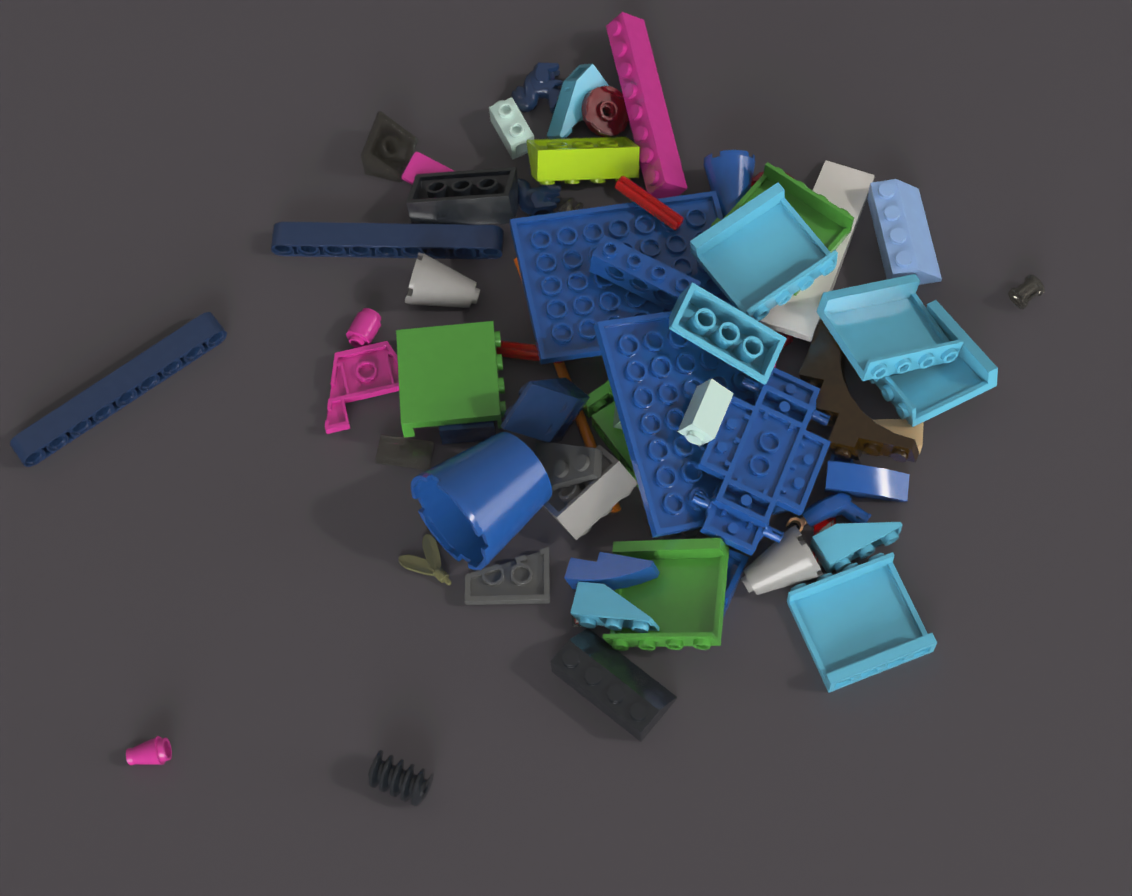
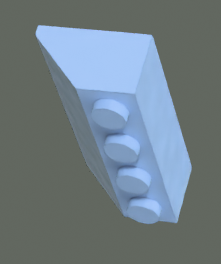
[867,179,942,285]

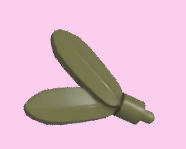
[398,534,452,585]

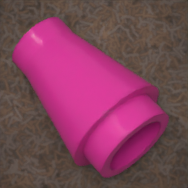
[126,736,172,766]

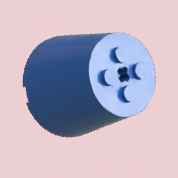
[411,432,552,570]

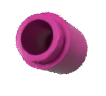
[346,308,382,348]

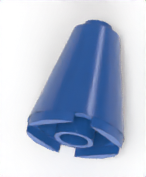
[703,150,755,218]

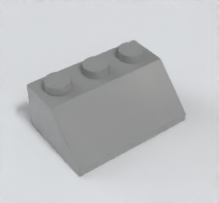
[544,445,638,540]

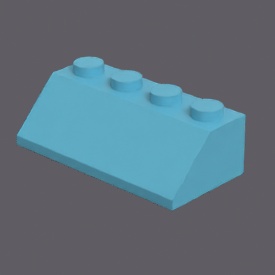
[669,282,787,385]

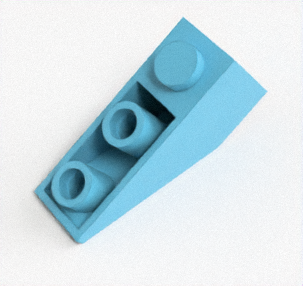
[547,64,609,139]
[810,522,903,573]
[570,582,660,633]

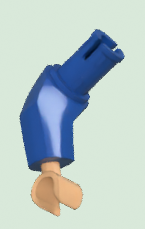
[786,492,871,533]

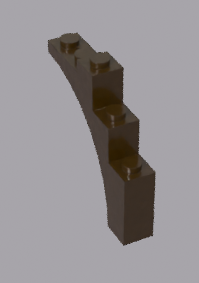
[799,320,919,463]

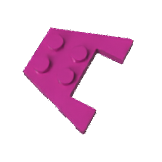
[325,341,399,434]

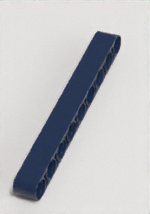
[271,222,504,260]
[10,312,227,467]

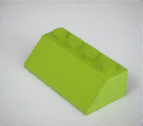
[527,137,640,185]

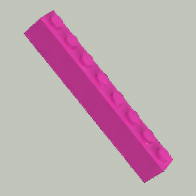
[606,12,688,199]

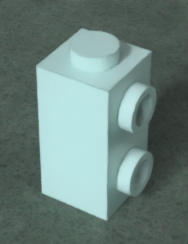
[489,97,534,160]
[678,378,734,446]

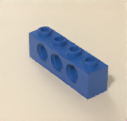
[589,235,701,311]

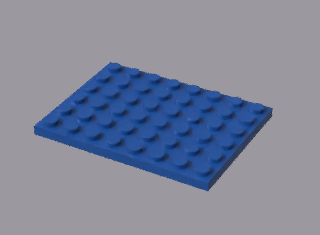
[510,191,731,364]
[594,303,806,538]

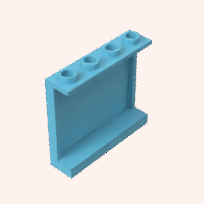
[690,182,838,321]
[816,274,964,381]
[869,300,998,427]
[787,552,937,693]

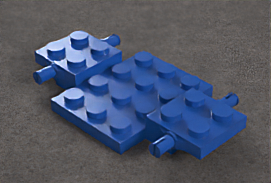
[691,367,831,556]

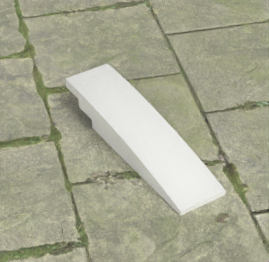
[760,160,875,342]

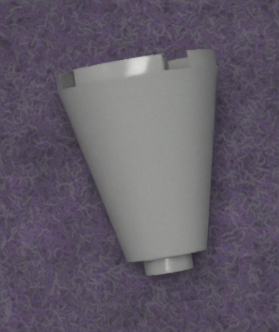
[405,253,480,308]
[741,525,823,595]

